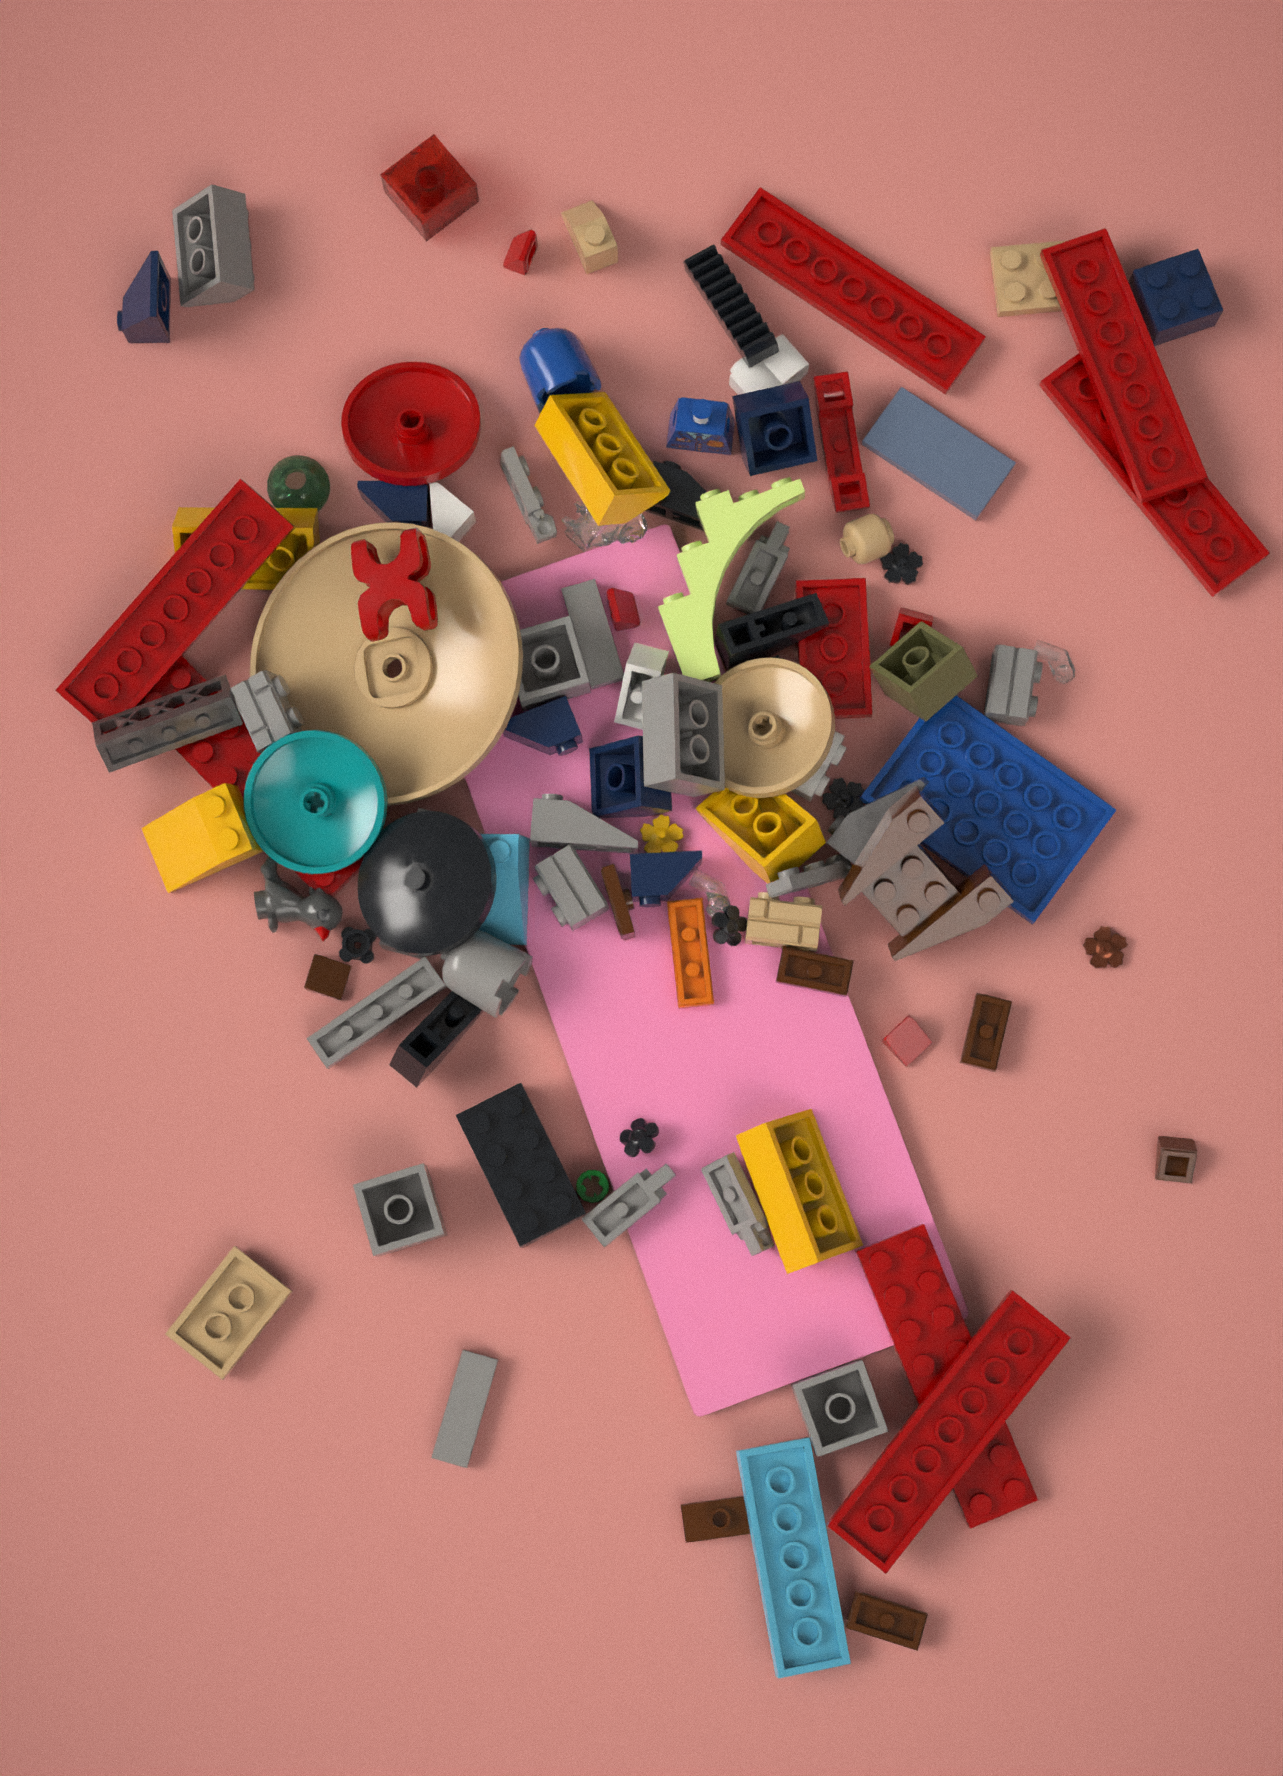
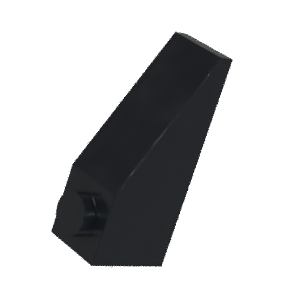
[645,461,707,531]
[714,593,829,671]
[389,991,484,1088]

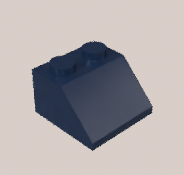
[589,735,672,818]

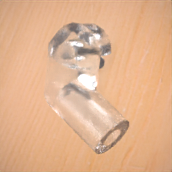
[689,869,730,917]

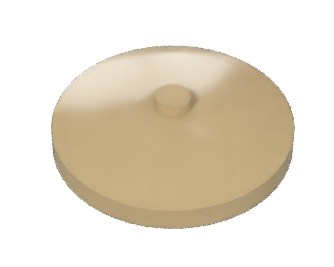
[714,658,835,798]

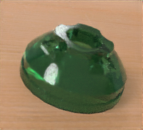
[267,455,330,512]

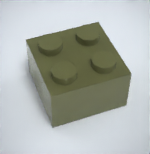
[869,621,978,722]

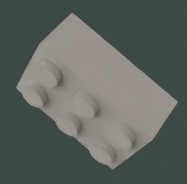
[642,673,725,797]

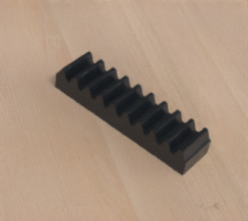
[683,244,779,368]

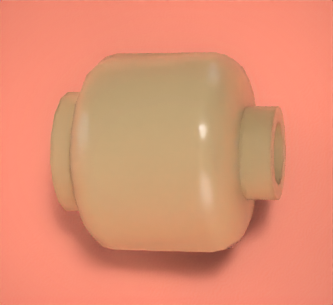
[840,514,894,564]

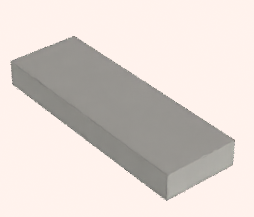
[561,579,624,690]
[431,1350,498,1468]

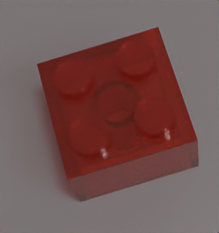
[380,134,479,242]

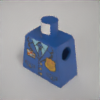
[666,397,735,455]

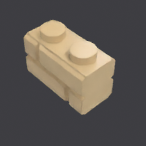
[745,892,822,952]

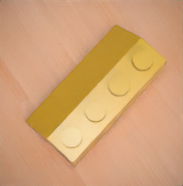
[534,392,670,526]
[172,507,320,590]
[735,1109,864,1274]

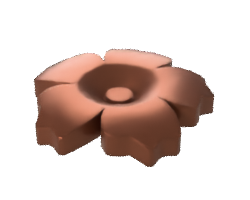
[1083,926,1128,969]

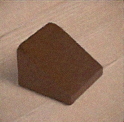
[304,954,352,1000]
[1155,1136,1198,1183]

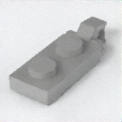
[500,446,557,544]
[726,521,790,614]
[766,854,852,898]
[701,1152,774,1256]
[581,1163,676,1247]

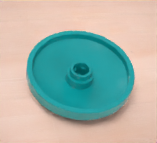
[244,730,388,874]

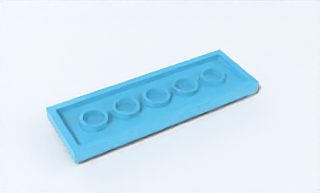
[736,1437,851,1678]

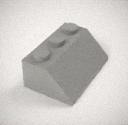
[172,184,254,307]

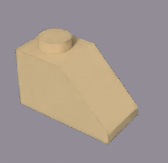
[561,200,618,274]

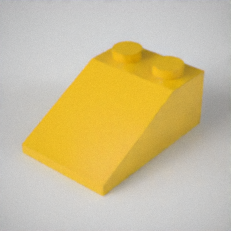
[142,783,263,893]
[696,788,826,884]

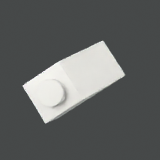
[614,643,669,730]

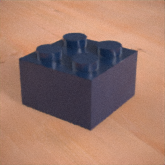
[1128,249,1223,346]
[732,381,818,476]

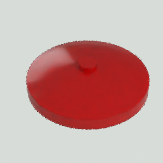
[341,361,481,486]

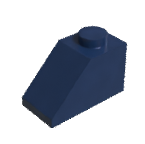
[357,481,430,528]
[503,696,583,756]
[630,851,702,907]

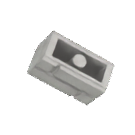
[984,645,1043,726]
[230,670,304,753]
[533,844,609,931]

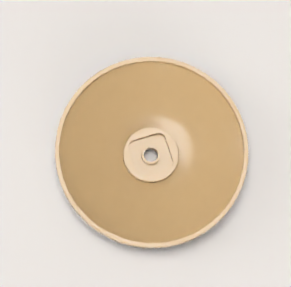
[250,522,523,806]

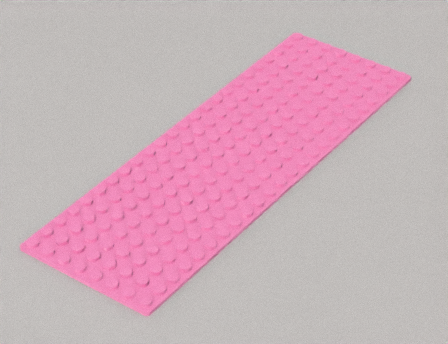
[465,524,968,1417]

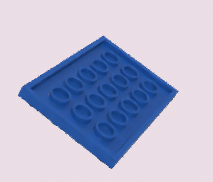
[859,695,1116,925]

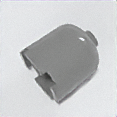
[441,930,532,1018]

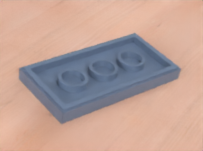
[862,387,1016,521]

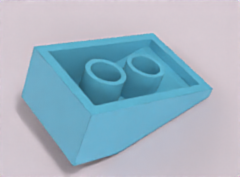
[479,834,530,945]

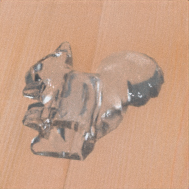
[562,501,648,552]

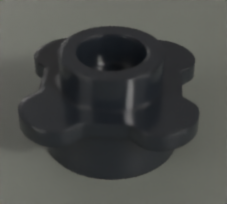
[339,927,377,964]

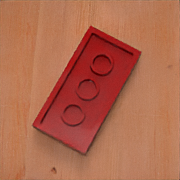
[795,578,873,719]

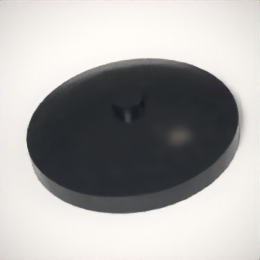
[357,811,497,956]

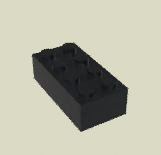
[456,1083,586,1248]

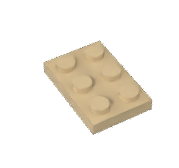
[990,240,1068,317]
[165,1246,293,1380]

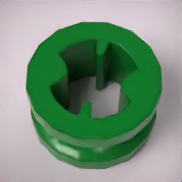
[576,1170,609,1203]

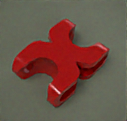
[351,528,438,642]

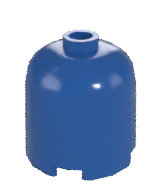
[519,328,602,413]

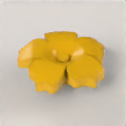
[640,814,684,853]

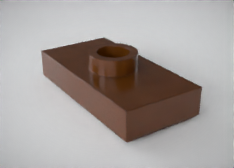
[601,864,635,941]
[776,946,854,997]
[959,993,1012,1072]
[681,1496,750,1543]
[845,1590,928,1651]

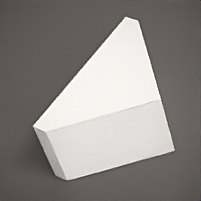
[429,481,476,542]

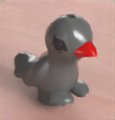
[254,857,343,942]

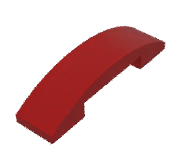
[813,371,870,513]

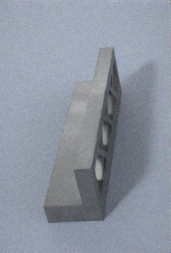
[92,674,243,773]

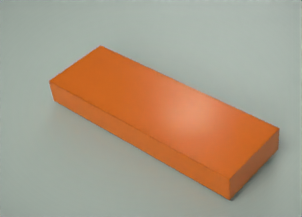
[667,897,714,1009]

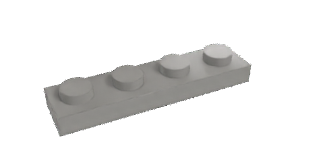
[307,957,446,1069]

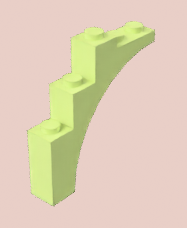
[658,477,805,682]

